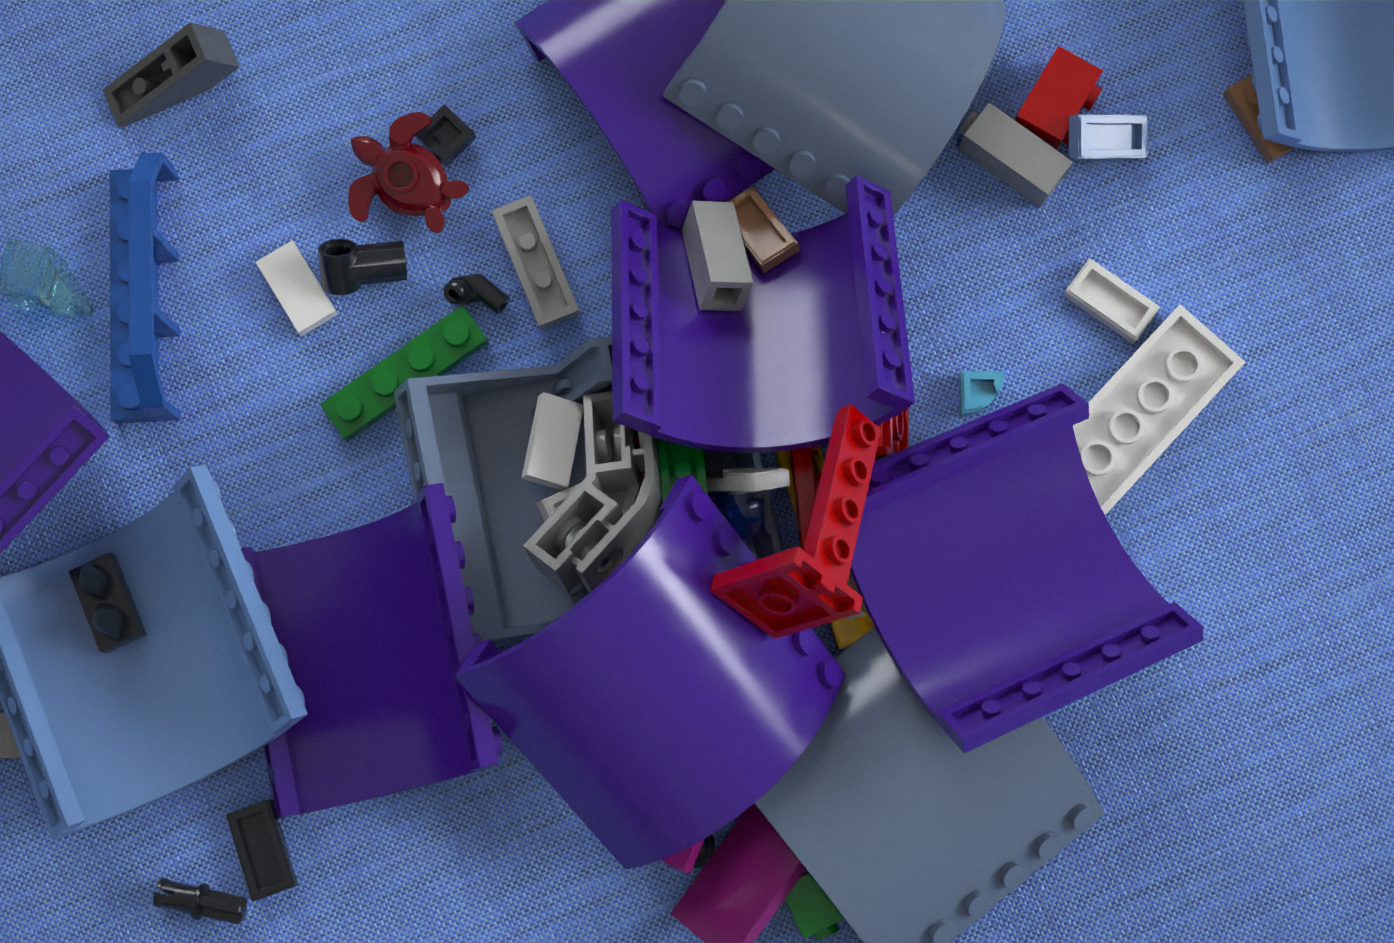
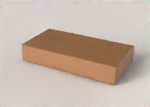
[728,187,800,273]

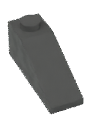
[103,22,239,127]

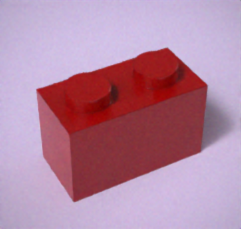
[1015,46,1103,150]

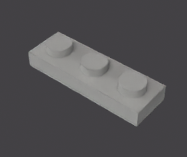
[492,195,580,330]

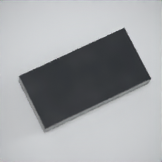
[226,799,299,902]

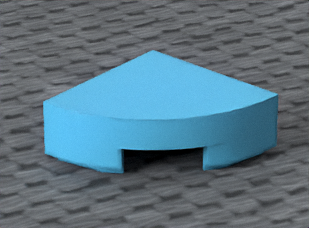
[959,371,1004,417]

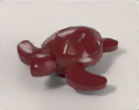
[348,112,470,233]

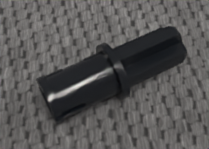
[153,878,248,924]

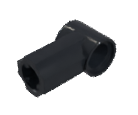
[318,239,407,295]

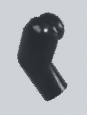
[443,274,510,314]

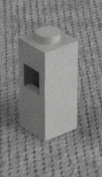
[958,103,1073,208]
[682,201,753,311]

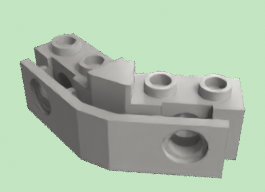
[523,391,663,593]

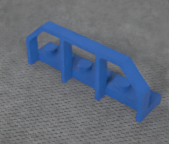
[110,152,181,424]

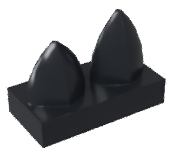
[69,553,147,653]

